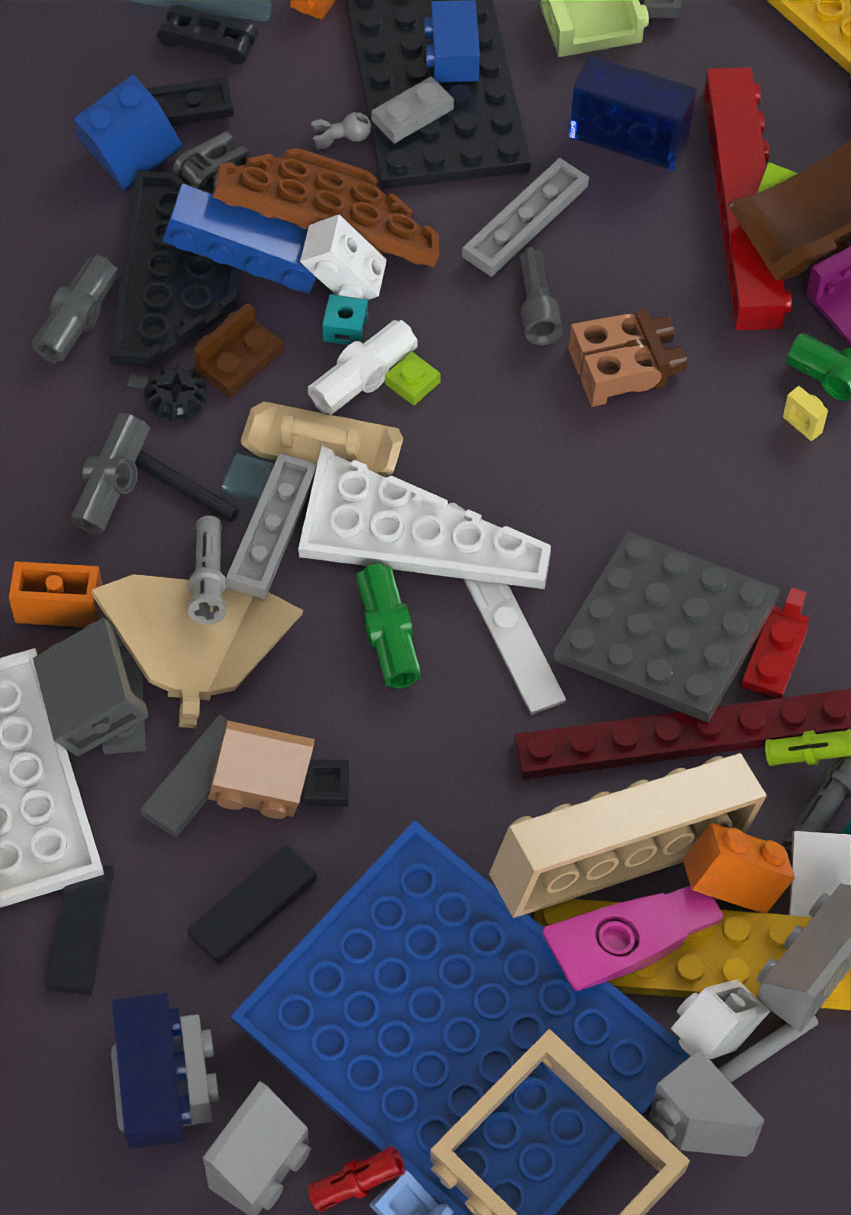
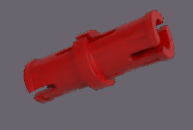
[308,1146,405,1213]

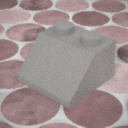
[649,1049,765,1157]
[203,1081,311,1215]

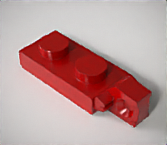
[741,587,810,699]

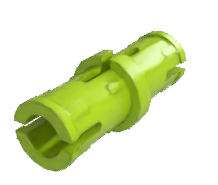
[765,729,851,767]

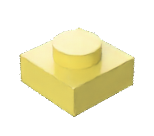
[783,386,828,441]

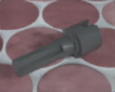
[520,247,563,345]

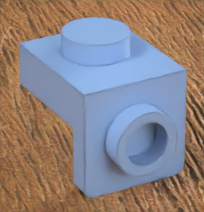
[369,1170,454,1215]

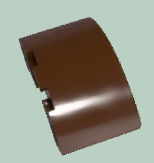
[728,139,851,281]

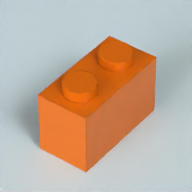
[9,561,102,627]
[682,822,795,914]

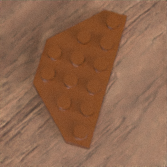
[213,148,439,267]

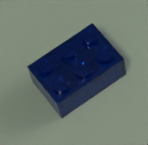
[569,55,696,171]

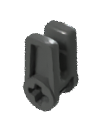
[172,131,250,194]

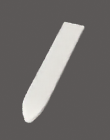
[448,503,566,715]

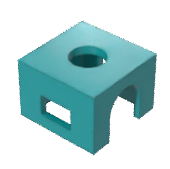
[322,294,368,345]

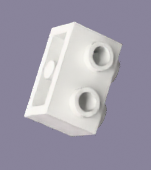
[300,214,387,300]
[671,979,770,1060]

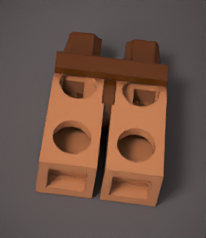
[568,309,687,407]

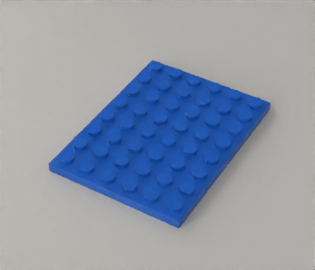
[230,820,691,1215]

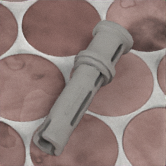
[188,516,226,625]

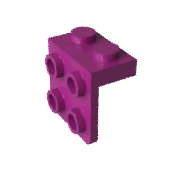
[806,244,851,346]

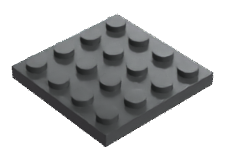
[554,531,780,723]

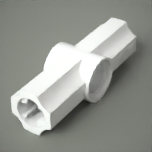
[308,320,418,415]

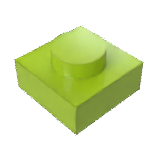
[385,351,441,406]

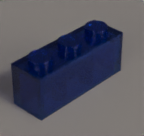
[112,992,192,1149]

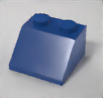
[74,75,183,192]

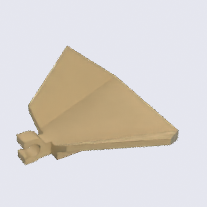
[91,574,304,729]

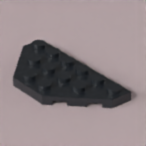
[109,171,241,367]

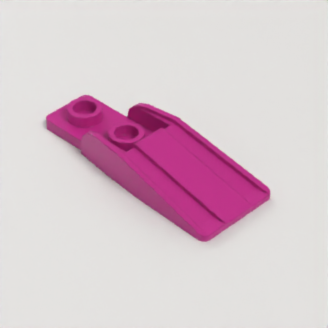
[542,886,723,991]

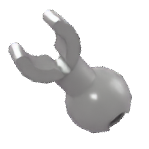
[311,112,371,149]

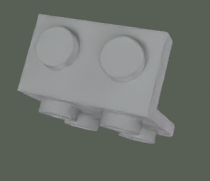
[111,1014,219,1134]

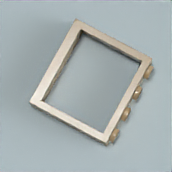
[430,1029,690,1215]

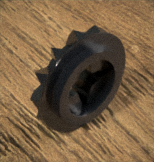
[144,363,208,422]

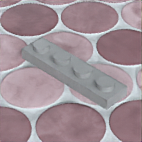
[462,157,589,277]
[226,453,317,599]

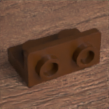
[194,303,284,398]

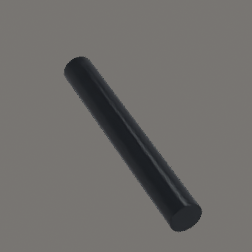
[135,450,239,522]

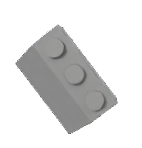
[756,883,851,1032]

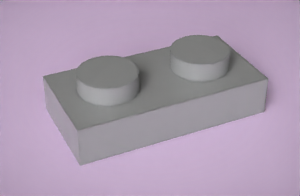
[371,77,454,143]

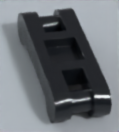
[157,5,258,65]

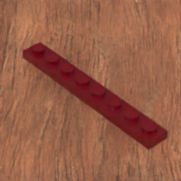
[515,689,851,780]

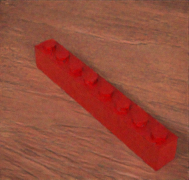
[703,67,792,331]

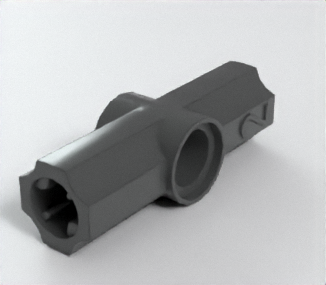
[32,254,119,364]
[69,413,150,536]

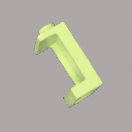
[540,0,649,57]

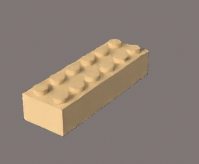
[489,753,767,918]

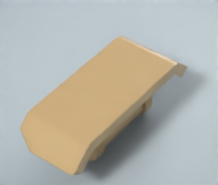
[241,401,403,477]

